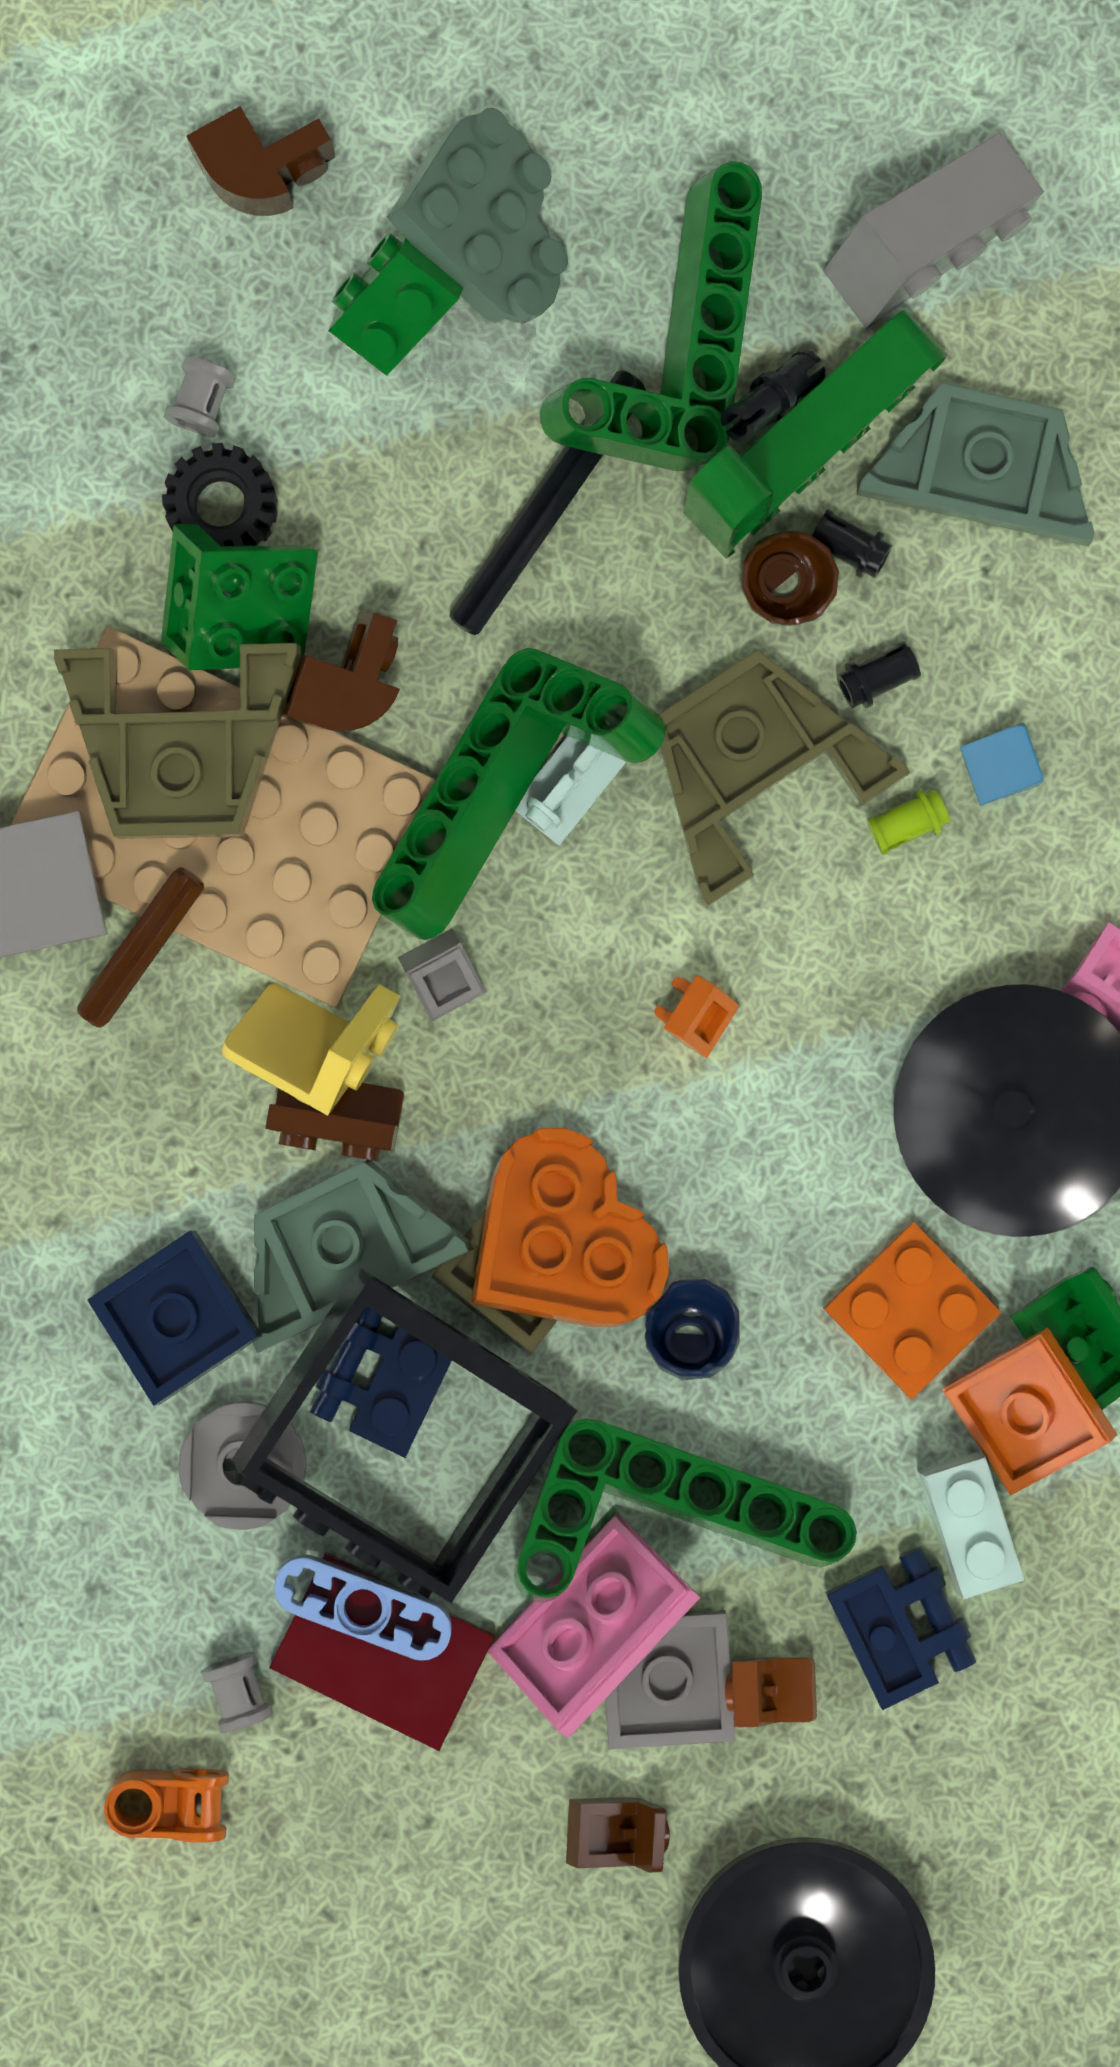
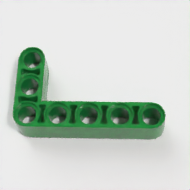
[540,161,762,471]
[683,310,948,559]
[372,648,666,940]
[514,1418,857,1603]

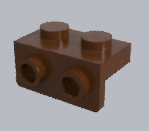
[265,1083,404,1161]

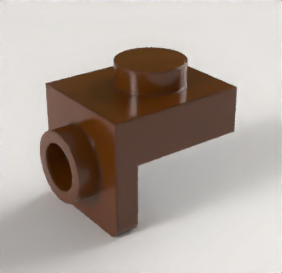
[566,1797,670,1873]

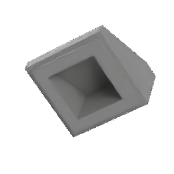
[397,928,486,1021]

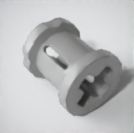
[164,357,236,437]
[200,1652,274,1733]

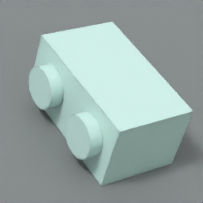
[917,1452,1024,1599]

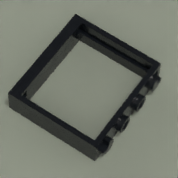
[232,1267,578,1603]

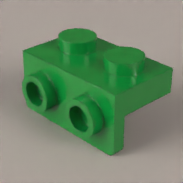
[328,232,463,376]
[1010,1267,1120,1410]

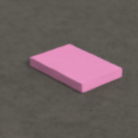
[488,1512,701,1738]

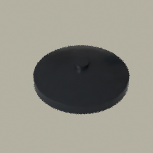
[894,984,1120,1237]
[678,1837,936,2067]

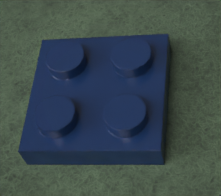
[87,1230,263,1406]

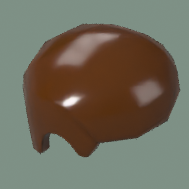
[740,531,839,626]

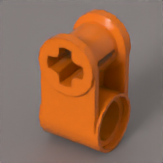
[104,1768,229,1843]

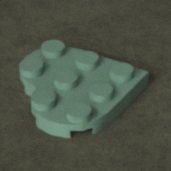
[387,108,568,324]

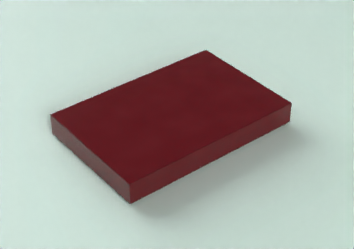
[269,1552,495,1751]

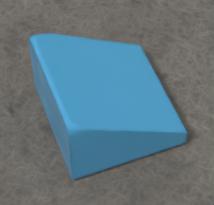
[960,723,1044,806]

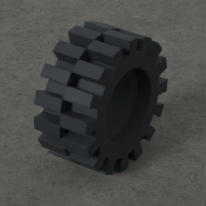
[162,443,278,547]

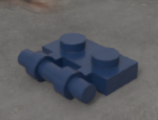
[309,1306,452,1458]
[825,1546,976,1710]

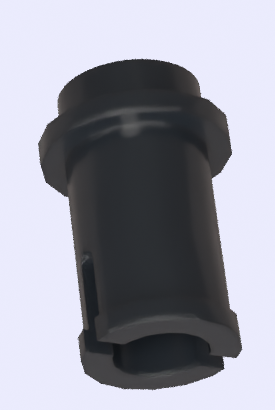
[812,509,893,578]
[837,641,921,708]

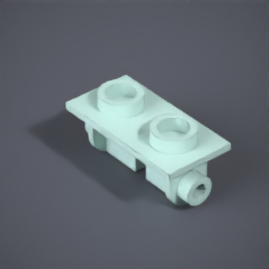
[515,736,626,846]

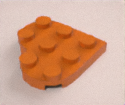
[471,1128,669,1327]

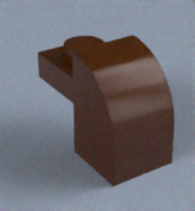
[186,106,335,216]
[282,612,400,731]

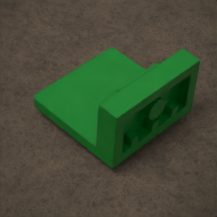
[161,524,318,670]

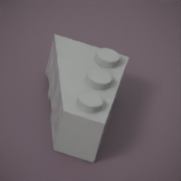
[823,132,1044,329]

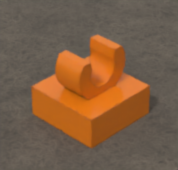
[654,975,740,1058]

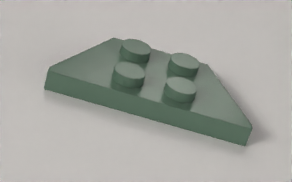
[857,383,1095,547]
[253,1160,474,1353]

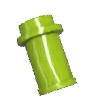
[866,789,951,855]

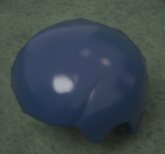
[644,1279,740,1380]

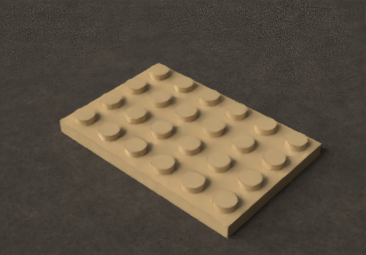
[11,626,436,1009]

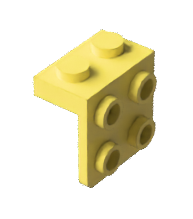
[221,983,401,1116]

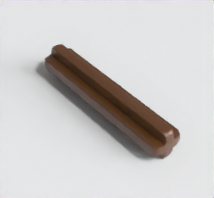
[77,867,204,1028]

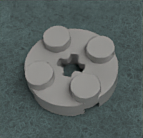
[178,1401,307,1530]

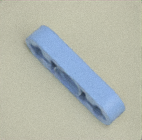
[274,1555,452,1660]

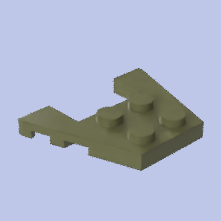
[54,643,301,839]
[658,650,910,908]

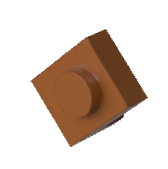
[725,1657,817,1727]

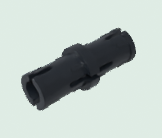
[721,349,825,443]

